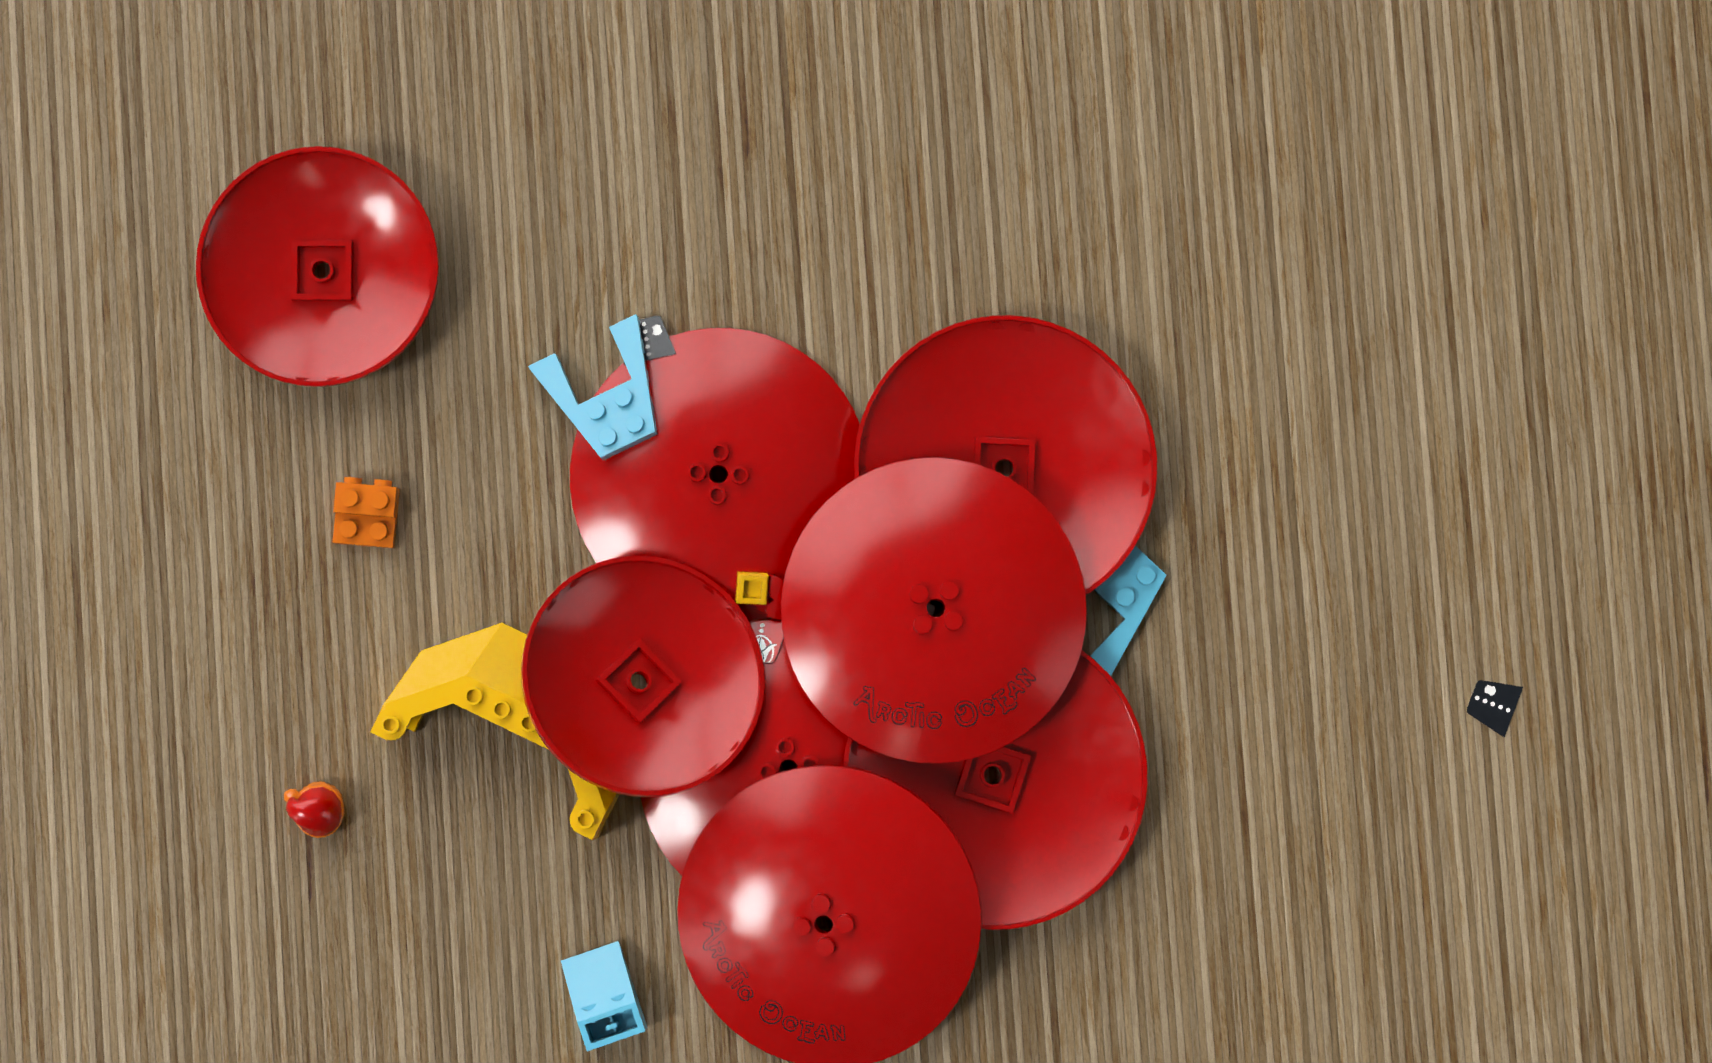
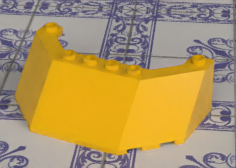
[370,623,620,840]

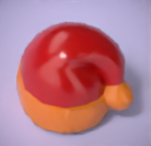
[284,781,345,838]

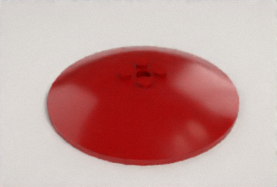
[196,146,439,387]
[521,556,765,797]

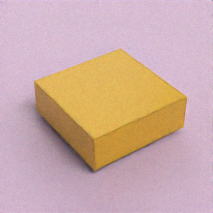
[735,572,769,605]

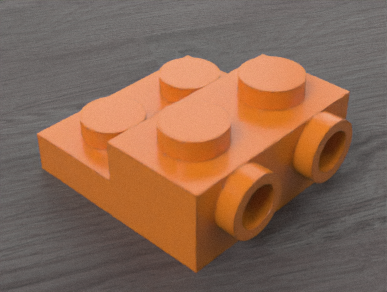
[333,477,400,549]

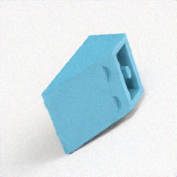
[561,941,648,1051]

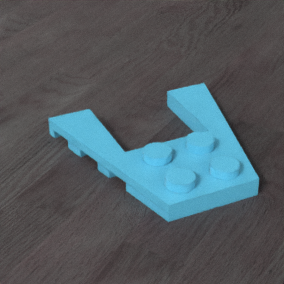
[528,314,658,460]
[1090,546,1166,676]

